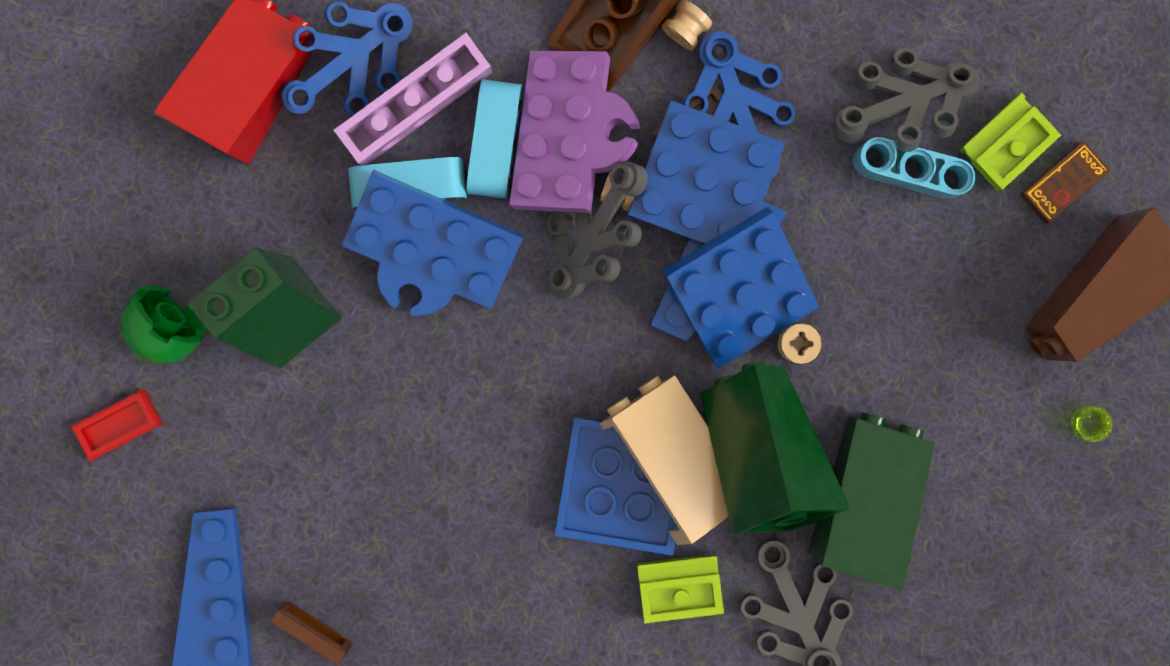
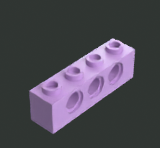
[334,33,492,165]

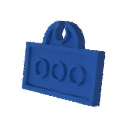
[342,170,523,316]

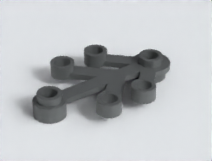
[834,48,980,152]
[547,161,648,300]
[740,538,854,666]

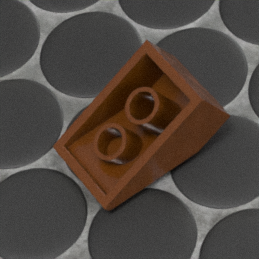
[546,0,680,92]

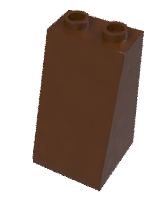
[1025,207,1170,362]

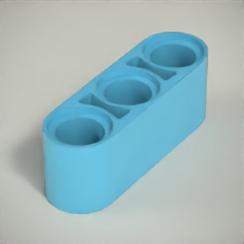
[467,79,523,199]
[853,137,975,199]
[348,157,467,210]

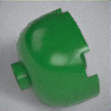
[120,285,207,365]

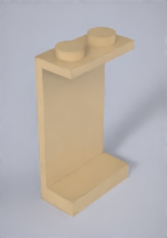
[599,376,729,545]

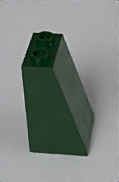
[187,248,342,368]
[700,360,849,534]
[808,412,935,591]

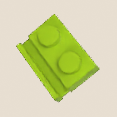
[958,93,1061,192]
[637,553,724,623]

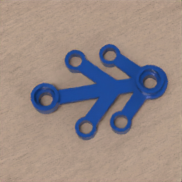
[279,1,412,116]
[682,31,796,178]

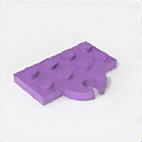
[509,51,640,213]

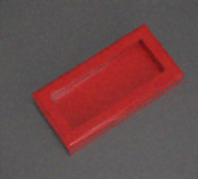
[71,389,163,462]

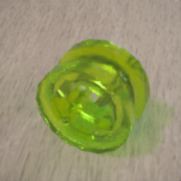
[1070,405,1112,442]

